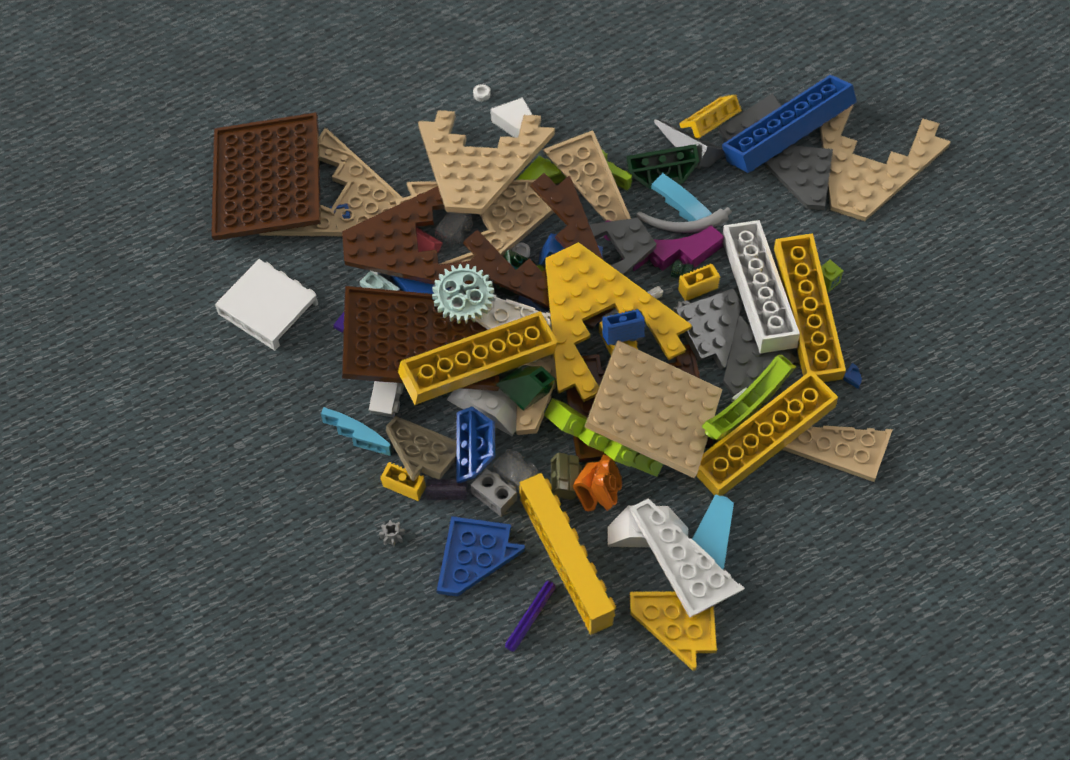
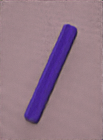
[505,581,556,652]

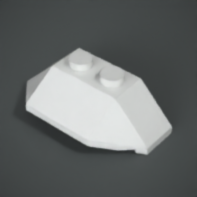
[447,388,517,436]
[608,505,689,547]

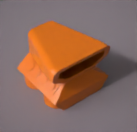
[573,454,622,511]

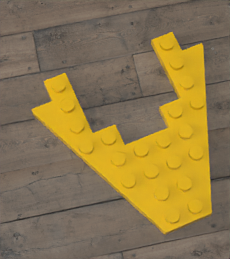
[545,242,692,402]

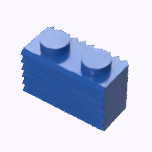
[602,309,645,345]

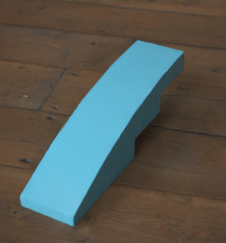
[651,173,712,221]
[321,407,392,456]

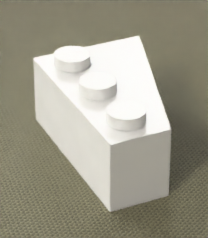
[369,381,404,417]

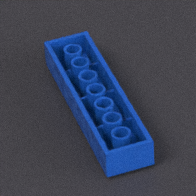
[722,75,857,173]

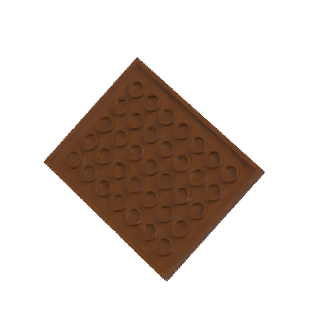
[212,112,321,241]
[342,286,499,391]

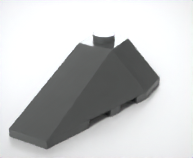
[654,119,724,169]

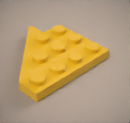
[630,592,717,670]

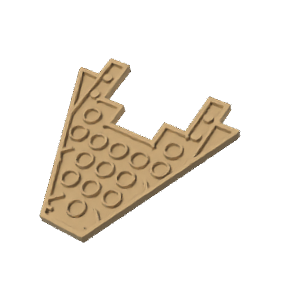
[418,111,555,214]

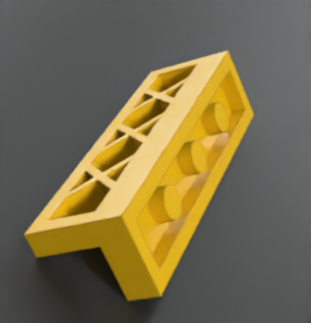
[679,95,741,138]

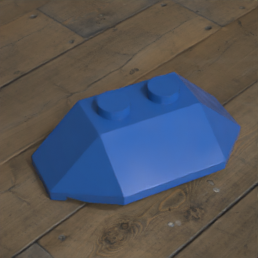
[456,406,495,483]

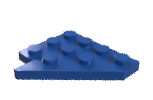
[437,516,525,597]

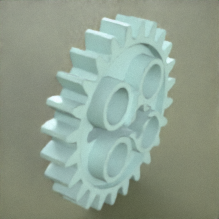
[432,264,494,324]

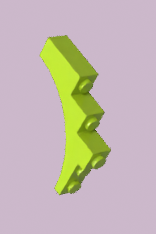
[516,149,632,190]
[702,355,796,441]
[544,398,663,477]

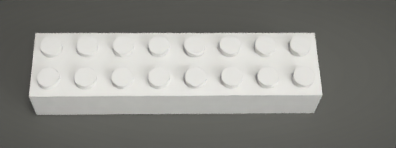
[723,220,800,353]

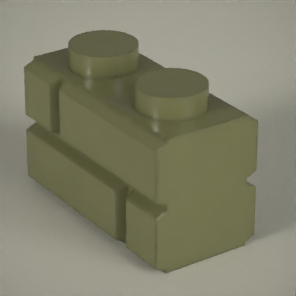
[551,453,582,500]

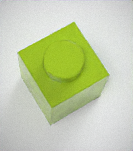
[821,260,844,293]

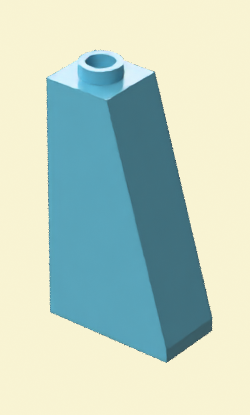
[692,494,734,570]

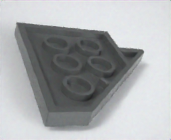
[763,145,833,210]
[674,289,742,370]
[723,316,797,396]

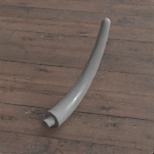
[637,207,732,233]

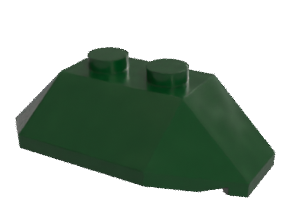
[626,144,699,189]

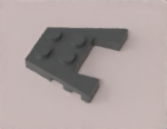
[589,218,657,275]

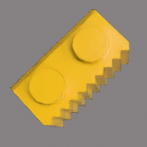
[678,263,720,301]
[380,462,426,501]

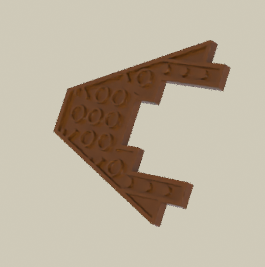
[463,173,615,328]
[342,186,479,289]

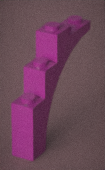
[604,220,724,271]

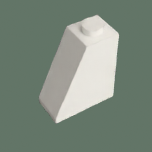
[491,98,532,138]

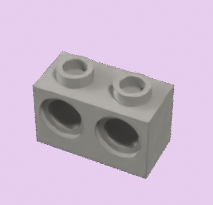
[471,469,517,516]

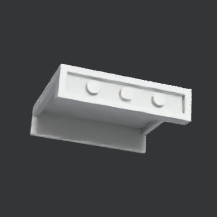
[215,259,318,350]

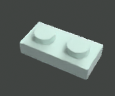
[360,271,400,291]

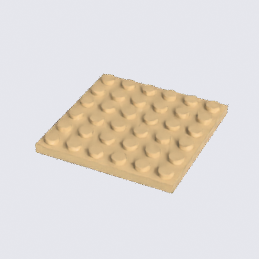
[585,340,723,478]

